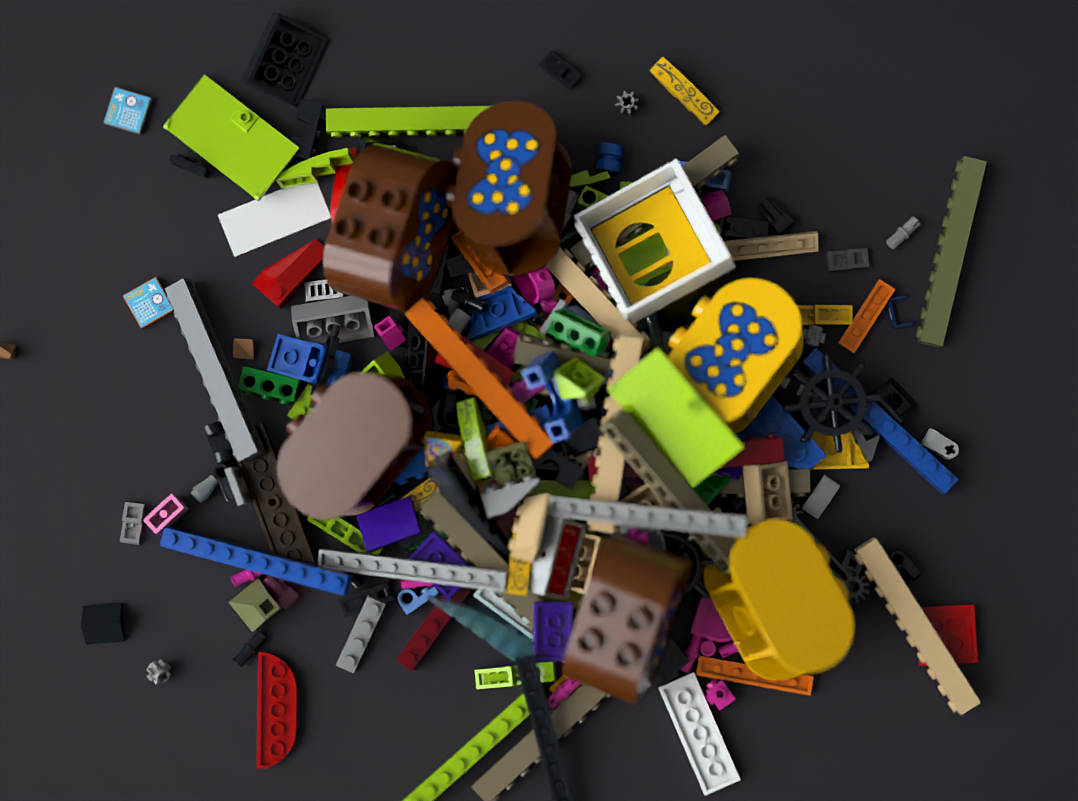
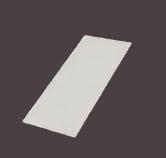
[218,183,331,257]

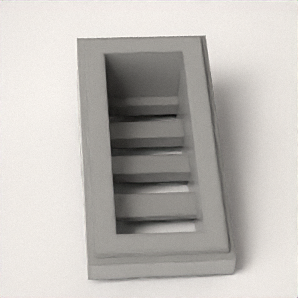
[305,280,344,302]

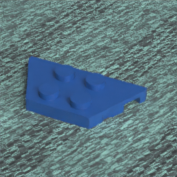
[467,286,538,342]

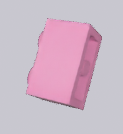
[143,494,189,535]

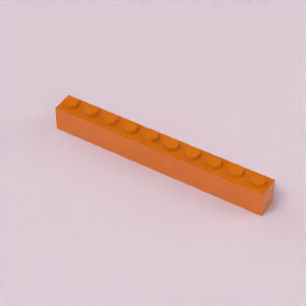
[405,298,553,460]

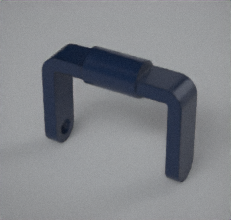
[887,295,914,329]

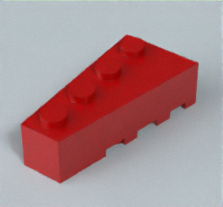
[435,326,515,388]

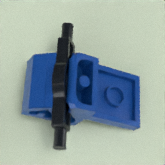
[267,324,354,408]

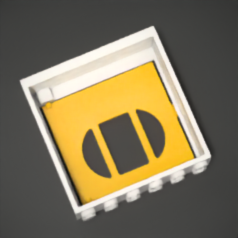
[574,159,736,324]

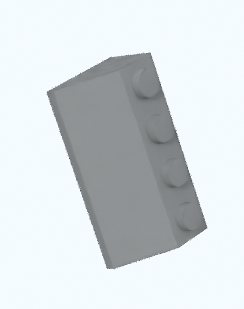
[291,296,375,345]

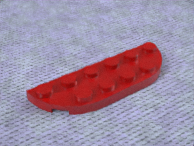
[257,652,297,769]

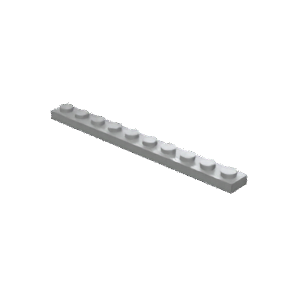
[548,496,747,537]
[318,548,508,592]

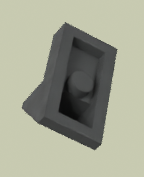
[851,427,880,462]

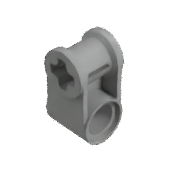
[920,428,959,460]

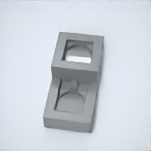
[802,474,840,519]
[120,502,145,545]

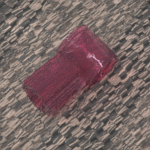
[262,576,301,611]

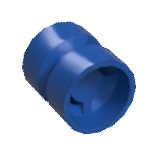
[596,143,624,175]

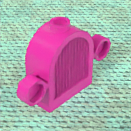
[509,266,557,315]
[690,596,732,657]

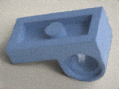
[398,586,439,615]

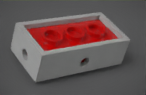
[527,515,587,601]

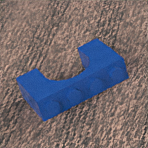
[521,351,584,443]

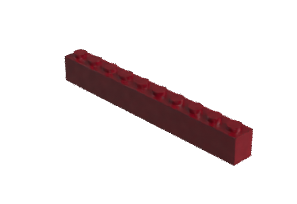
[587,434,785,482]
[396,507,519,672]

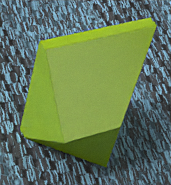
[554,357,606,403]

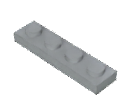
[336,595,386,673]

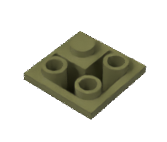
[486,441,536,485]
[229,578,283,632]

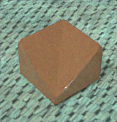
[233,339,255,360]
[0,343,16,359]

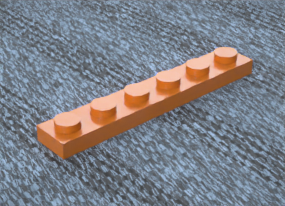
[696,656,814,696]

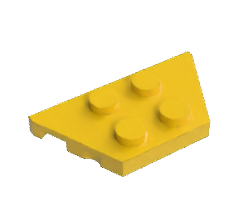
[794,431,869,470]

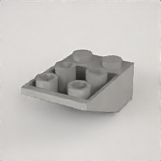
[482,475,543,517]

